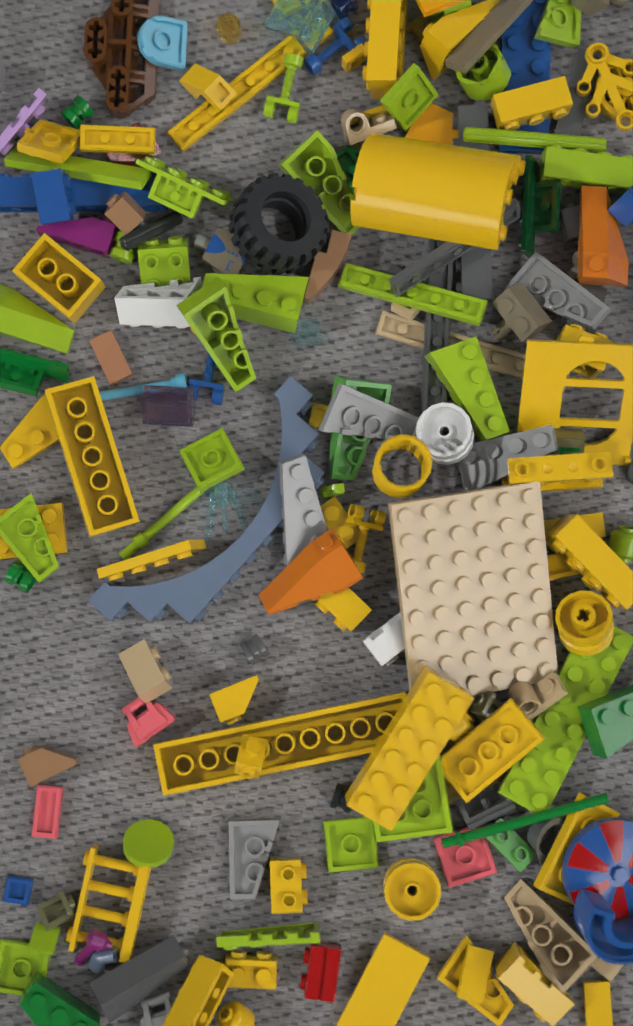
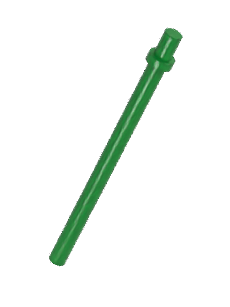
[441,793,609,849]

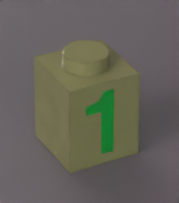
[550,428,585,456]

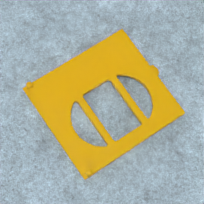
[517,333,633,465]

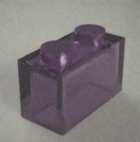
[141,385,196,427]

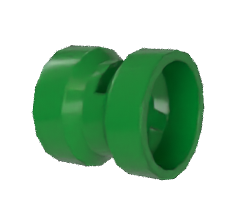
[60,95,95,129]
[4,560,36,594]

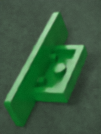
[0,348,70,397]

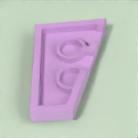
[0,88,47,156]

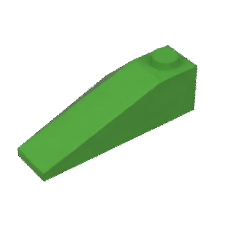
[329,375,392,480]

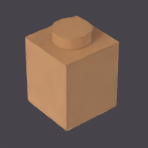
[104,191,146,235]

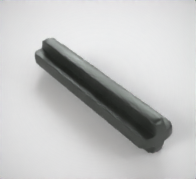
[119,211,183,251]

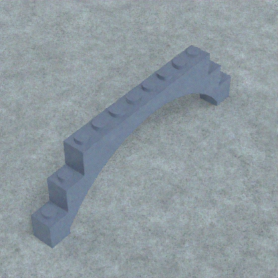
[88,376,325,623]

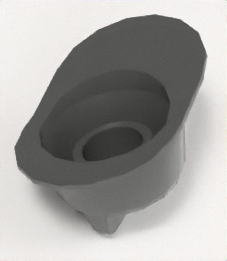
[527,817,564,866]

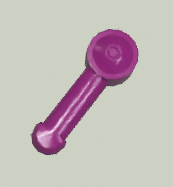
[74,928,113,966]

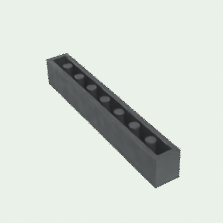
[452,105,492,304]

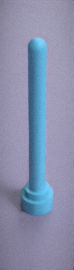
[99,373,188,401]

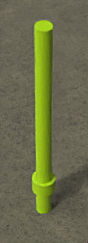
[119,486,208,560]

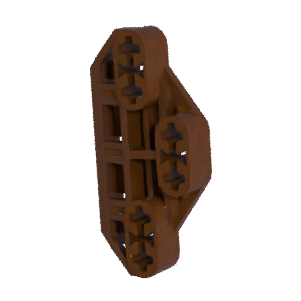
[84,0,160,119]

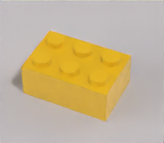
[12,233,106,324]

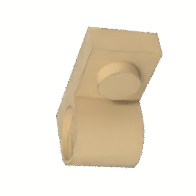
[341,109,397,145]
[508,671,568,720]

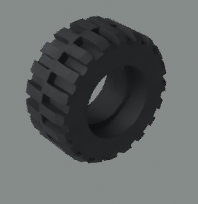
[229,173,329,275]

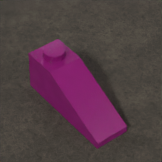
[36,217,119,258]

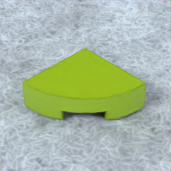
[319,483,345,498]

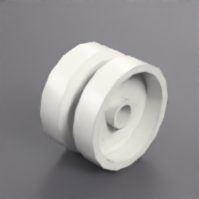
[416,402,475,465]

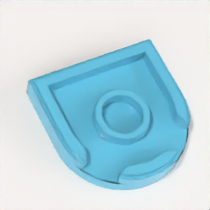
[137,16,187,71]

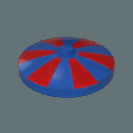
[562,817,633,920]

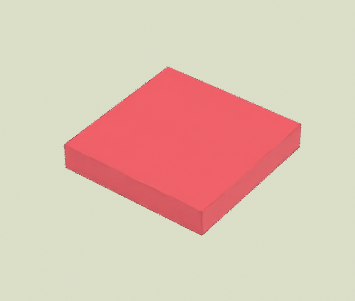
[433,825,497,888]

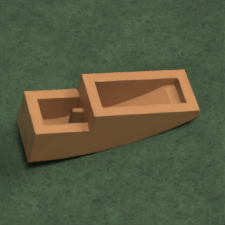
[304,230,352,305]

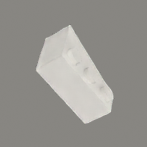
[114,277,202,329]
[362,612,405,666]

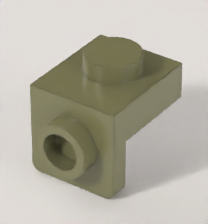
[468,691,502,722]
[36,890,77,932]

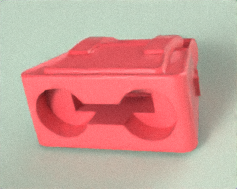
[121,696,176,747]

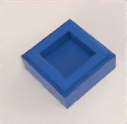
[3,875,34,906]

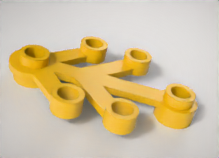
[576,42,633,132]

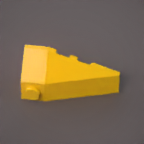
[420,0,501,80]

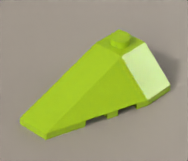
[0,284,75,354]

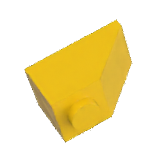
[209,674,259,725]

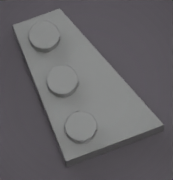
[229,819,280,900]

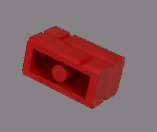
[300,942,342,1002]

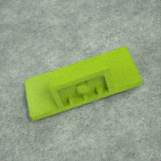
[135,156,236,219]

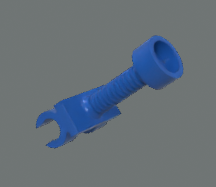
[303,16,368,76]
[187,353,225,405]

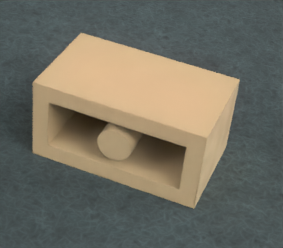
[118,639,172,703]

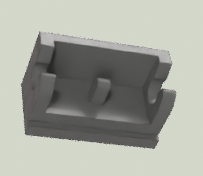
[455,779,516,830]

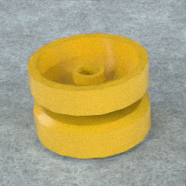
[555,590,614,656]
[383,857,441,921]

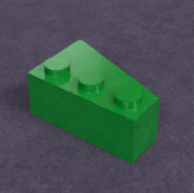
[19,972,100,1026]

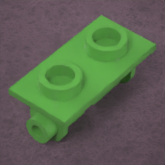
[485,817,537,873]

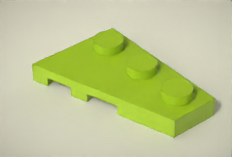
[534,0,581,49]
[0,493,60,584]

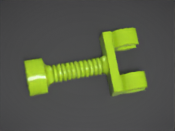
[263,53,304,124]

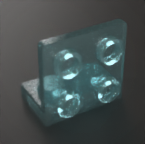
[264,0,336,54]

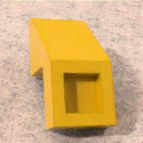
[179,63,237,112]

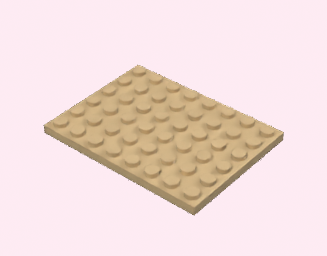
[388,482,558,696]

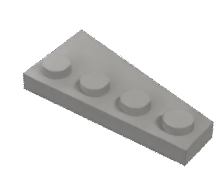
[503,252,611,330]
[318,383,419,440]
[279,454,328,565]

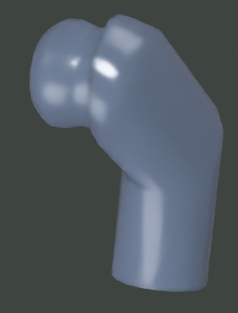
[89,949,119,973]

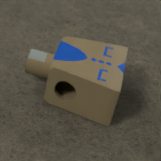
[194,228,249,274]

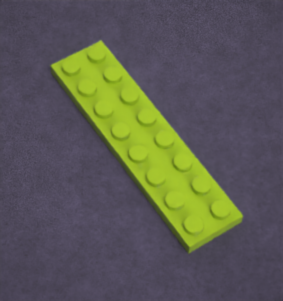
[497,626,633,813]

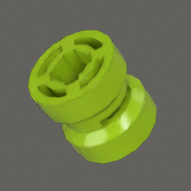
[109,231,138,264]

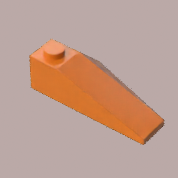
[259,528,364,615]

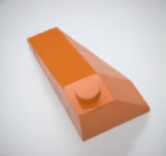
[577,186,629,287]

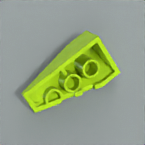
[277,130,360,235]

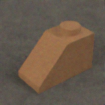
[17,744,81,787]

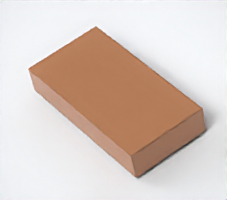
[89,330,133,386]

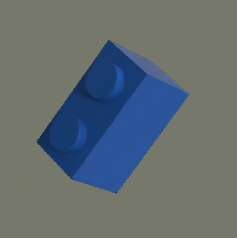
[31,168,77,225]

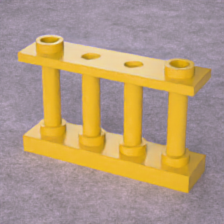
[501,451,613,493]
[66,844,151,963]

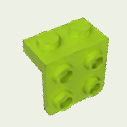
[137,235,191,287]

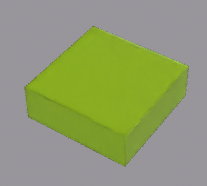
[28,922,61,955]

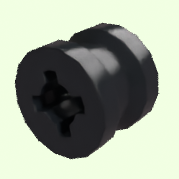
[330,783,351,813]

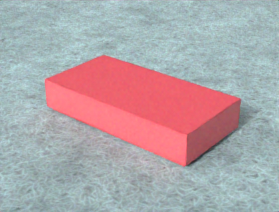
[31,784,64,839]

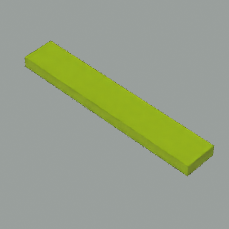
[4,146,151,190]
[338,263,488,326]

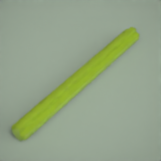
[463,127,607,152]

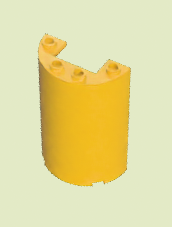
[350,133,526,250]

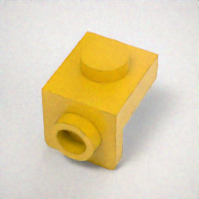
[235,734,268,779]

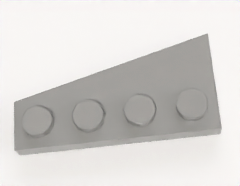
[459,425,558,491]

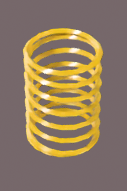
[372,434,432,498]

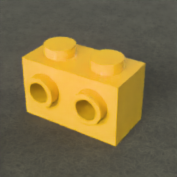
[270,856,308,914]

